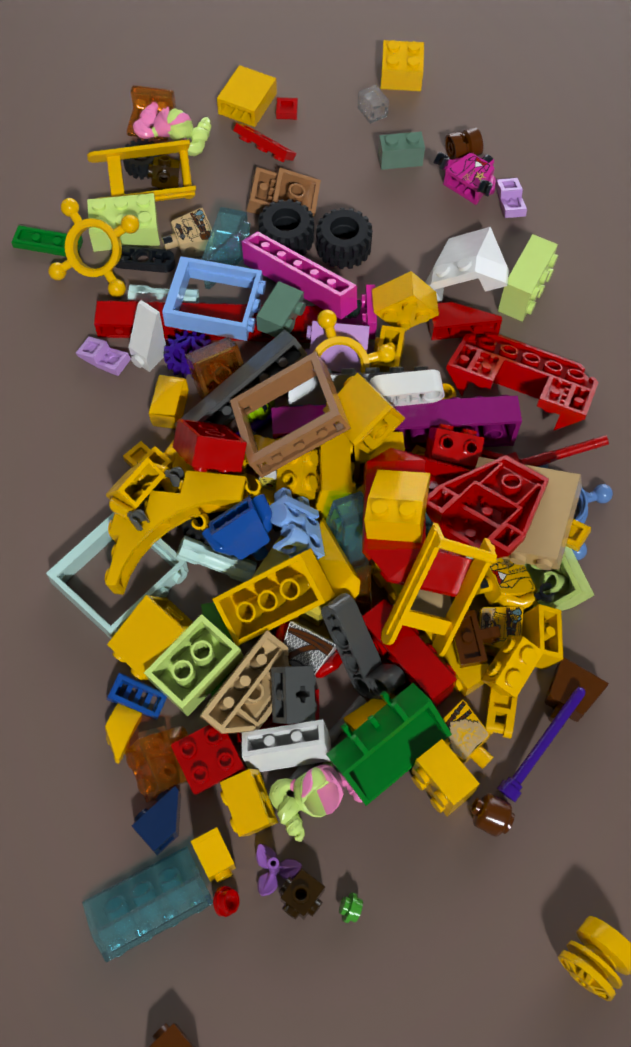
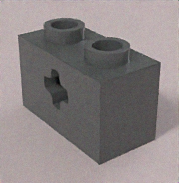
[271,666,317,724]

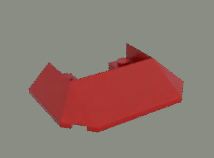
[446,332,599,431]
[362,448,473,597]

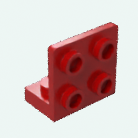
[171,724,246,795]

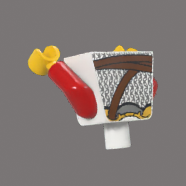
[274,616,343,678]

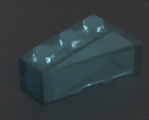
[326,491,369,575]

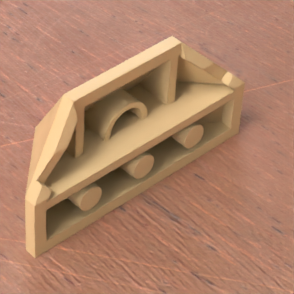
[200,630,289,734]

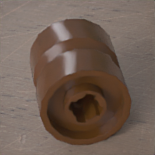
[445,127,483,160]

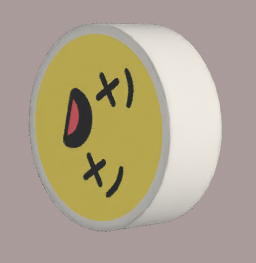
[258,470,277,490]

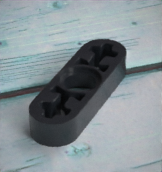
[110,246,176,273]

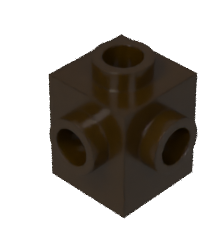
[148,155,180,190]
[279,868,325,920]

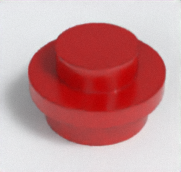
[213,886,240,917]

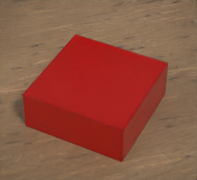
[276,97,298,120]

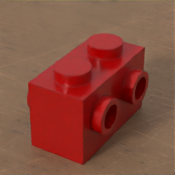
[424,424,485,467]

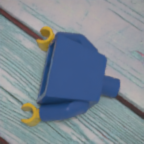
[191,479,272,561]

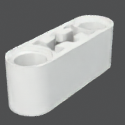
[369,370,445,407]

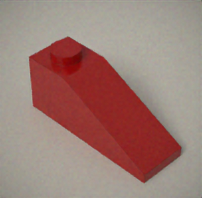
[427,302,502,340]

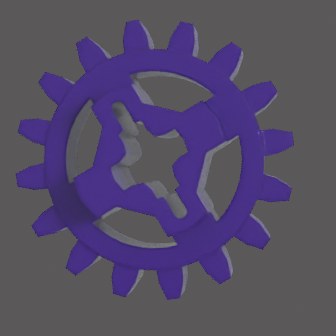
[163,331,215,379]

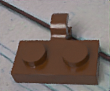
[453,610,501,668]

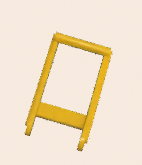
[87,139,196,202]
[381,522,497,658]

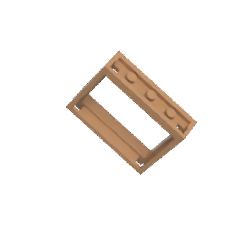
[230,351,351,478]

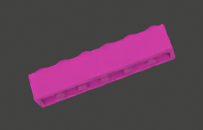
[241,231,357,319]

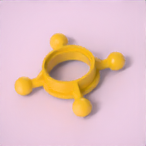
[48,198,139,297]
[313,309,396,372]

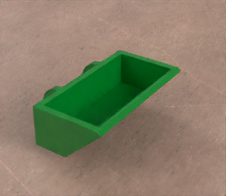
[326,683,452,806]

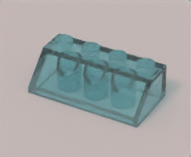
[82,846,213,962]

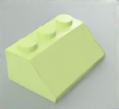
[524,546,595,611]

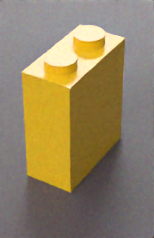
[217,65,277,127]

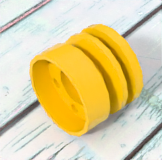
[558,916,631,1001]

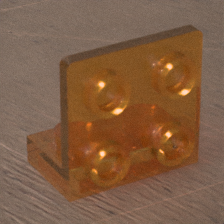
[127,86,176,140]

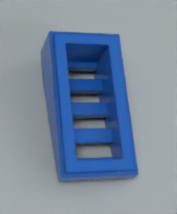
[106,673,167,720]

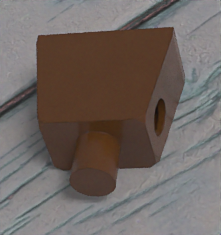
[545,657,609,726]

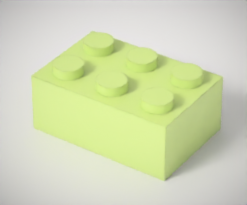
[87,193,160,252]
[498,234,559,322]
[144,614,244,717]

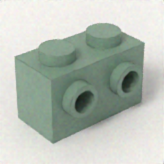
[378,131,425,170]
[256,281,306,337]

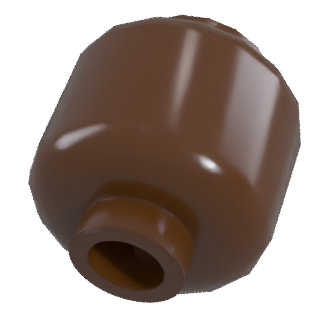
[470,793,515,837]

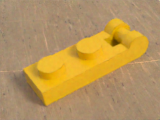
[484,687,518,739]

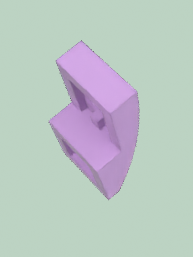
[496,178,527,218]
[76,336,131,376]

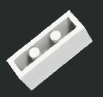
[242,719,331,772]

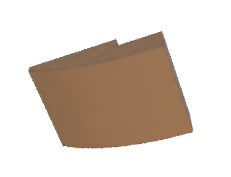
[246,167,321,216]

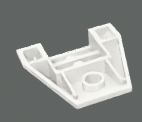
[425,227,509,302]

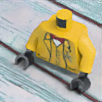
[476,558,555,609]

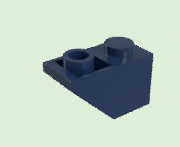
[132,786,181,856]

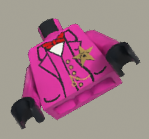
[433,152,496,205]

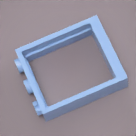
[162,256,266,341]

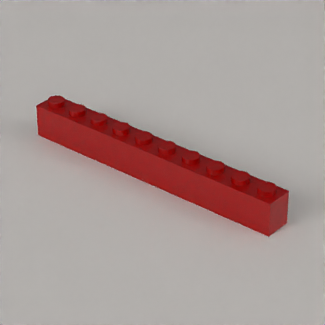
[94,300,324,343]

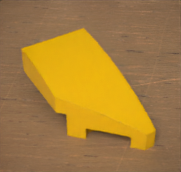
[105,704,142,764]

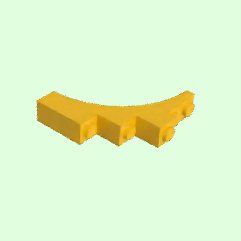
[105,470,251,595]

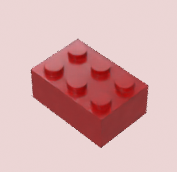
[173,419,247,475]

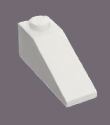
[129,300,166,372]

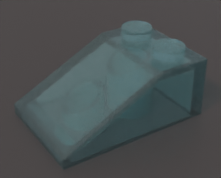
[202,207,251,289]

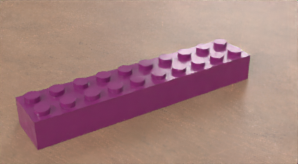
[271,395,522,451]

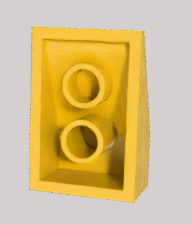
[364,470,430,543]

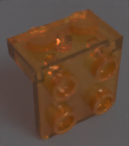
[125,726,188,803]

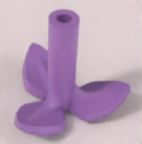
[256,844,303,896]

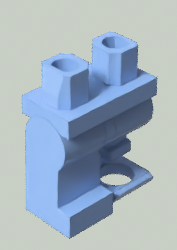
[269,487,325,560]

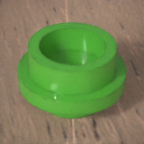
[339,892,363,923]

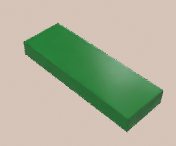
[11,225,83,257]

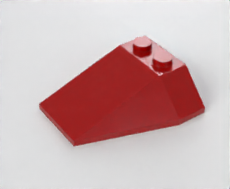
[426,455,549,558]

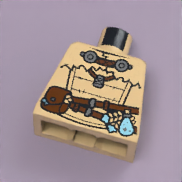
[161,207,217,258]

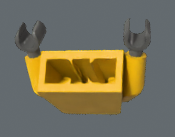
[106,457,185,531]

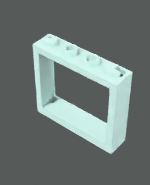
[46,512,189,639]

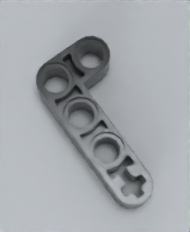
[321,593,406,699]

